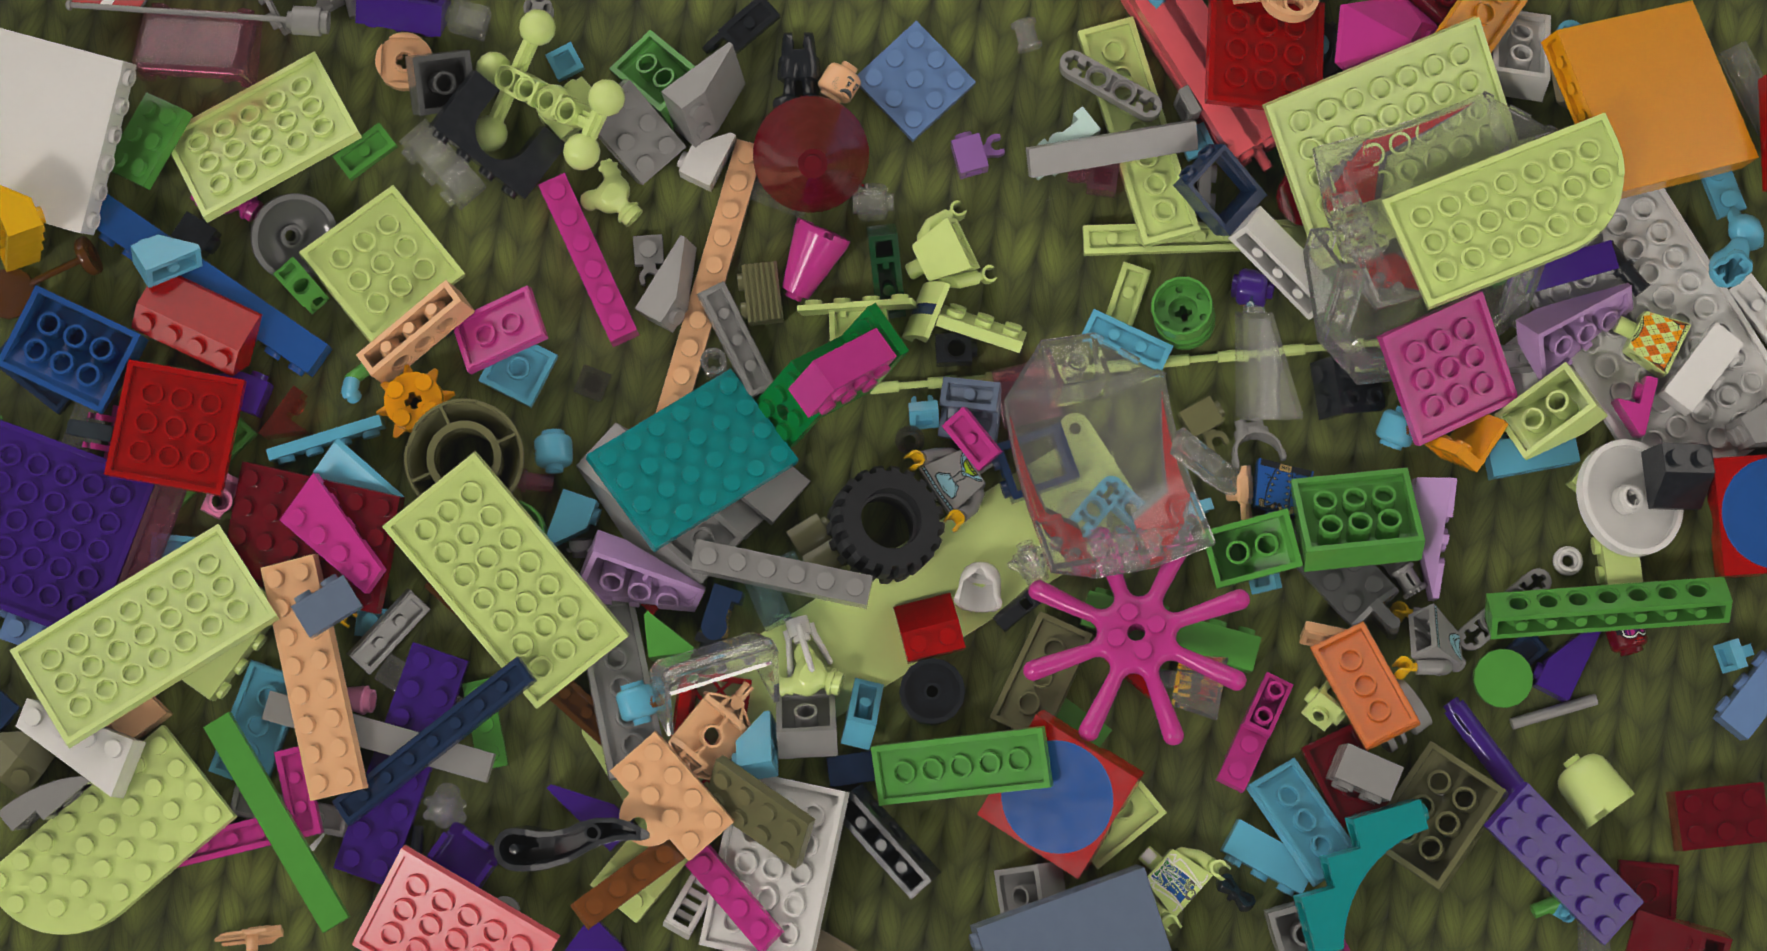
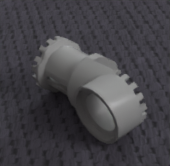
[1380,561,1427,600]

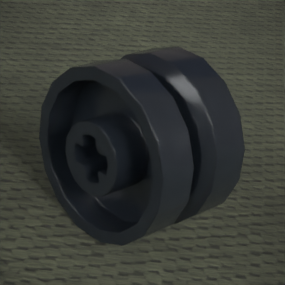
[899,658,965,726]

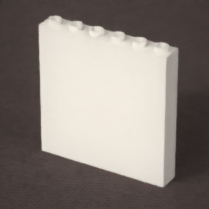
[0,28,137,235]

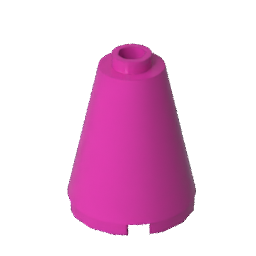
[782,217,850,302]

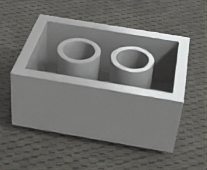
[598,79,686,185]

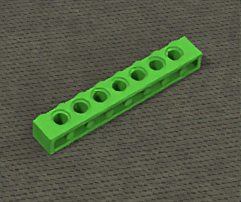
[1485,577,1733,639]

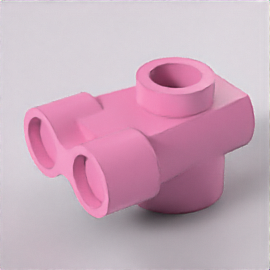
[200,473,239,519]

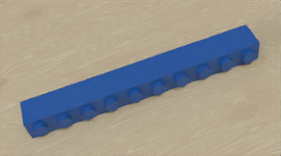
[96,194,333,378]

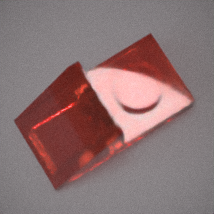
[259,385,309,440]

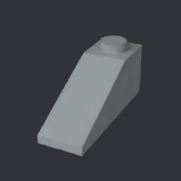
[635,235,697,333]

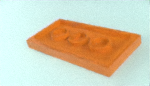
[1310,621,1420,751]

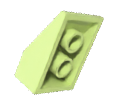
[1494,362,1608,460]
[590,820,688,923]

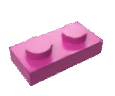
[942,407,1003,471]

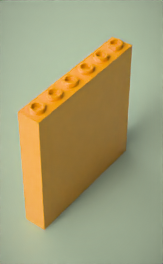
[1541,0,1759,199]

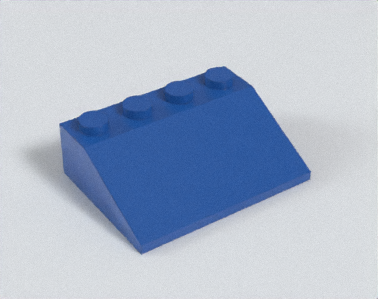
[0,285,149,414]

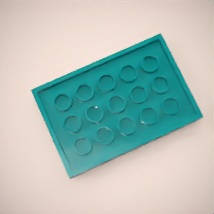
[586,368,799,552]

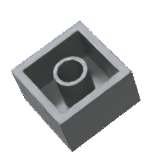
[405,49,472,116]

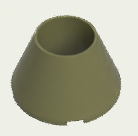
[404,398,524,497]

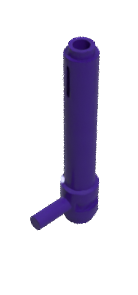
[1443,697,1525,797]

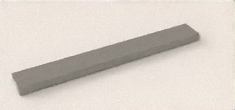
[262,691,496,783]

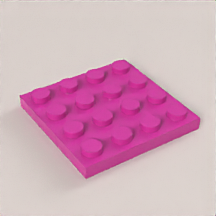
[1377,291,1518,446]

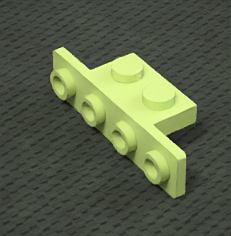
[797,294,917,341]

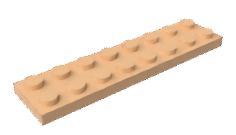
[261,554,368,801]

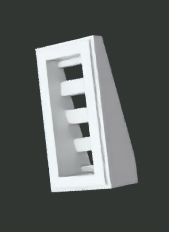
[663,873,710,940]

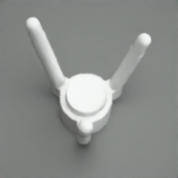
[783,615,833,677]

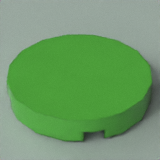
[1473,649,1533,708]

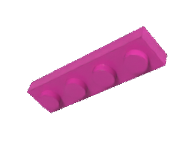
[685,845,784,951]

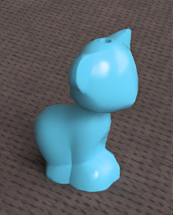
[1709,206,1764,288]

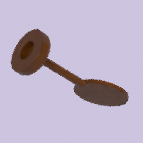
[0,236,103,320]

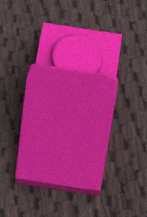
[1611,376,1658,439]

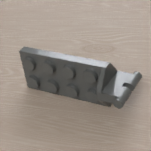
[1292,518,1401,640]

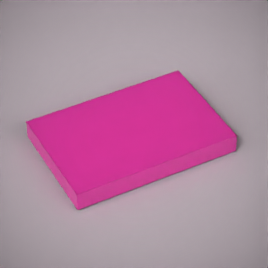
[454,285,548,375]

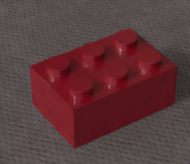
[1666,782,1767,851]

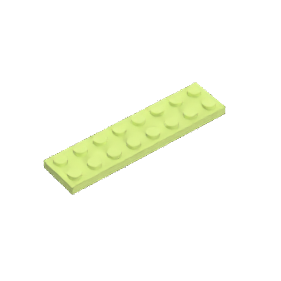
[1077,16,1200,248]

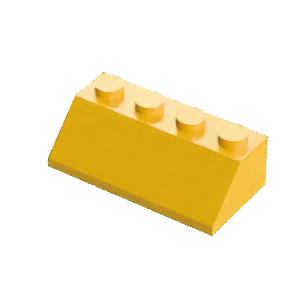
[0,185,46,272]

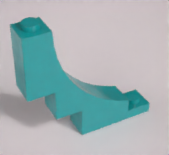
[1293,798,1429,951]

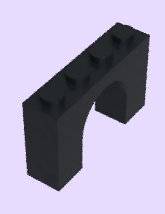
[429,71,565,200]

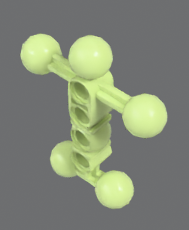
[475,9,625,170]

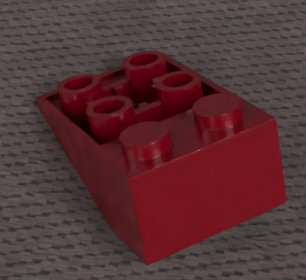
[1625,909,1733,951]

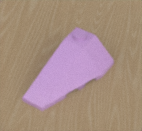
[1516,283,1633,380]
[1412,477,1457,601]
[580,530,706,612]

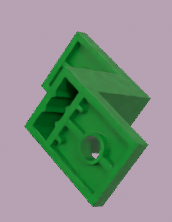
[756,303,909,448]

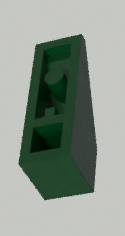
[866,223,906,318]

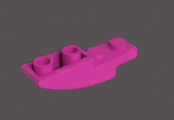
[1216,672,1293,793]

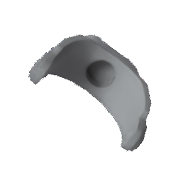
[1231,417,1287,468]

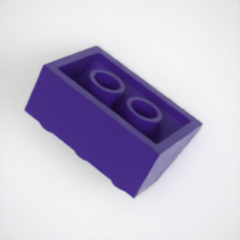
[355,0,451,37]

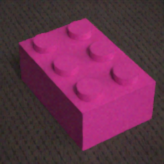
[788,328,897,418]

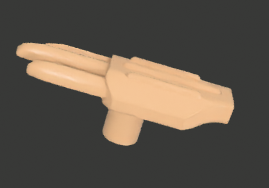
[1226,465,1254,520]
[214,925,284,951]

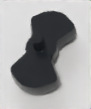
[1216,873,1256,912]

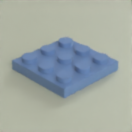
[858,20,976,142]

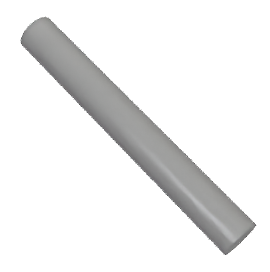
[1510,694,1598,730]

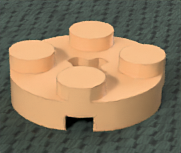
[375,32,433,91]

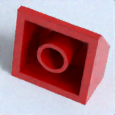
[893,593,966,664]

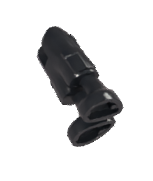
[772,32,823,109]

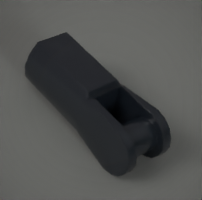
[992,585,1041,633]

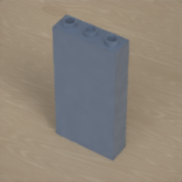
[969,864,1171,951]

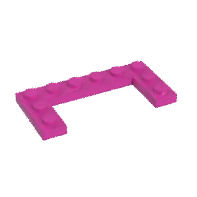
[178,746,324,868]

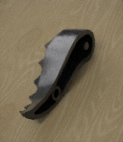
[493,818,650,872]

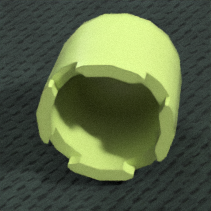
[1558,753,1635,829]

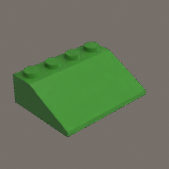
[1290,467,1425,572]

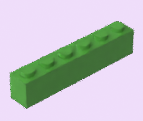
[1079,587,1262,673]

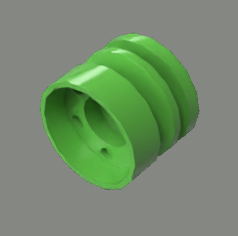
[1151,277,1216,350]

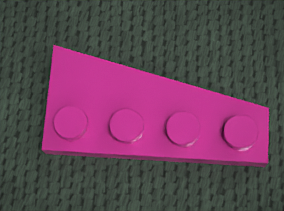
[280,473,387,594]

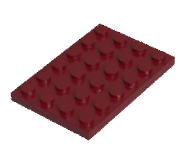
[227,461,405,614]

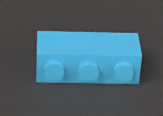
[1485,434,1580,480]
[1220,819,1309,897]

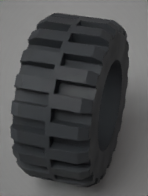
[826,465,945,584]

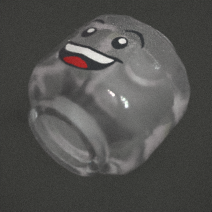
[853,183,894,221]

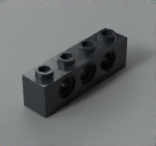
[843,784,942,899]

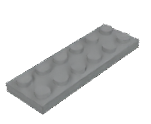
[587,601,662,781]

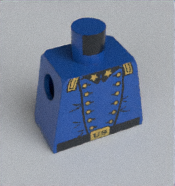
[1252,458,1314,518]

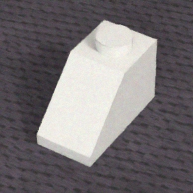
[677,132,736,192]

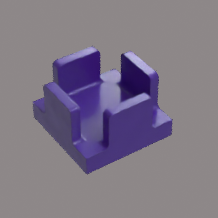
[427,820,498,889]

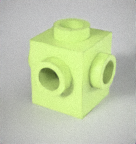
[1301,681,1346,731]

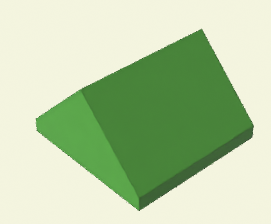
[644,611,698,661]

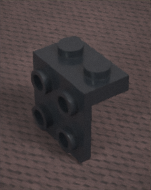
[1310,354,1385,420]

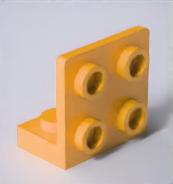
[1424,414,1508,472]

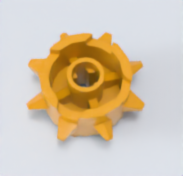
[376,364,455,439]

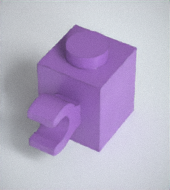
[951,131,1005,180]

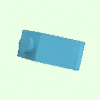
[130,234,203,288]
[547,489,602,547]
[841,678,884,750]
[732,710,778,779]

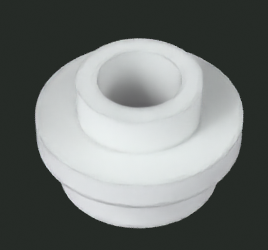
[1553,546,1583,576]

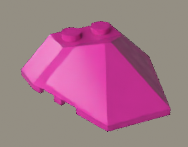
[1335,0,1438,71]

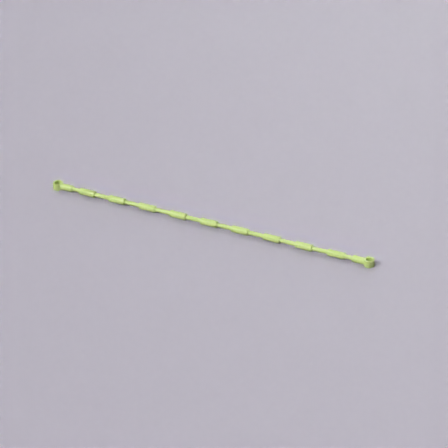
[870,337,1381,394]

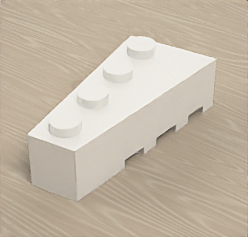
[16,698,146,798]

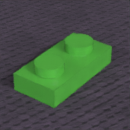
[332,123,398,181]

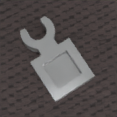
[633,234,664,287]

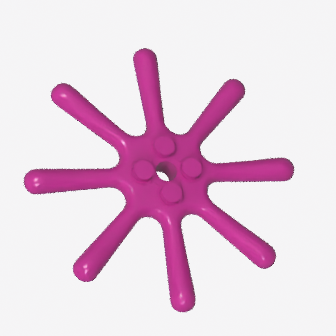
[1023,527,1250,746]

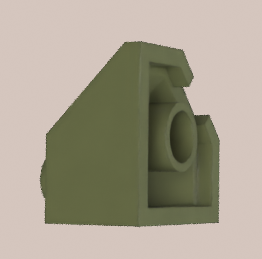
[0,731,55,796]

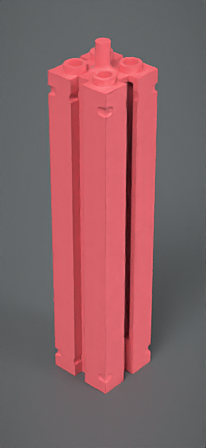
[1120,0,1276,172]

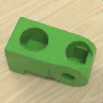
[274,257,329,315]

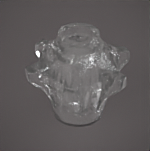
[1007,540,1052,586]
[423,783,467,828]

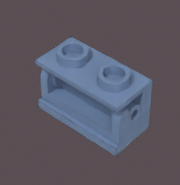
[291,574,364,639]

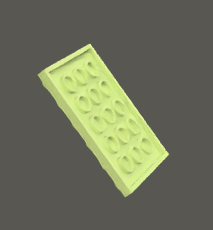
[171,51,362,223]

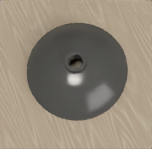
[250,193,336,278]

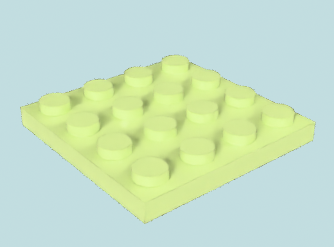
[299,185,465,343]

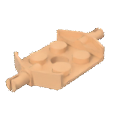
[665,681,754,780]

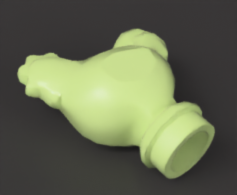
[580,158,643,227]
[773,644,845,697]

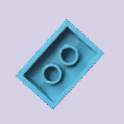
[313,438,404,497]

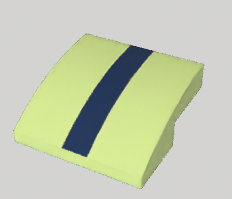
[901,281,951,343]

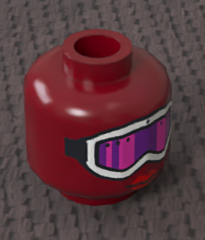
[1605,629,1648,657]

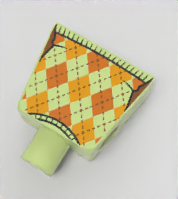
[1613,311,1691,379]

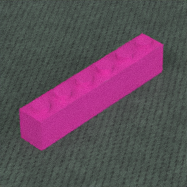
[538,173,639,347]

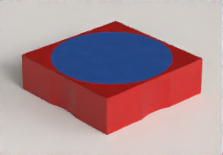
[1707,454,1767,578]
[977,709,1145,879]

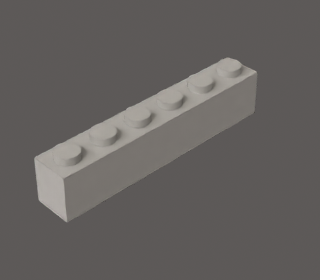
[690,539,873,609]

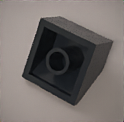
[1641,443,1715,511]

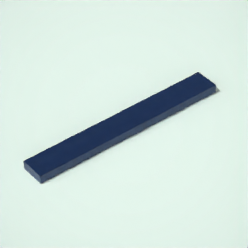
[332,657,537,826]

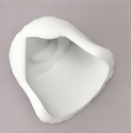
[954,562,1002,613]

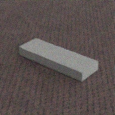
[347,588,430,675]

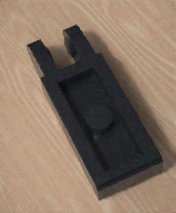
[702,0,781,54]

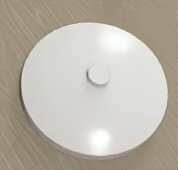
[1576,439,1684,557]

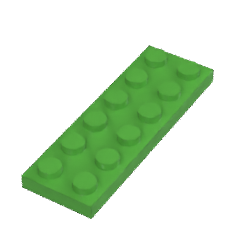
[871,726,1054,806]

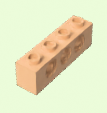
[356,280,475,383]

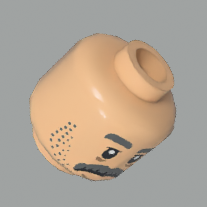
[818,61,861,104]

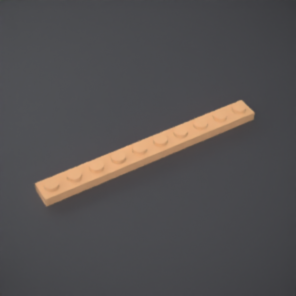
[656,139,757,413]

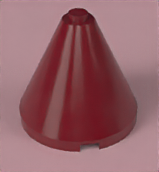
[753,95,869,213]

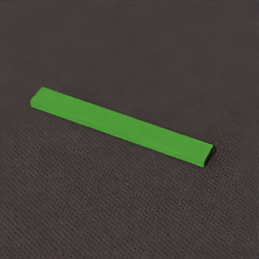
[203,712,351,933]

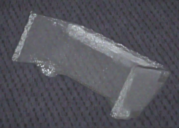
[649,632,780,736]

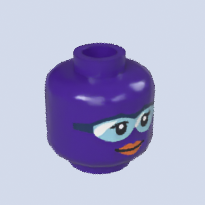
[1231,268,1275,308]

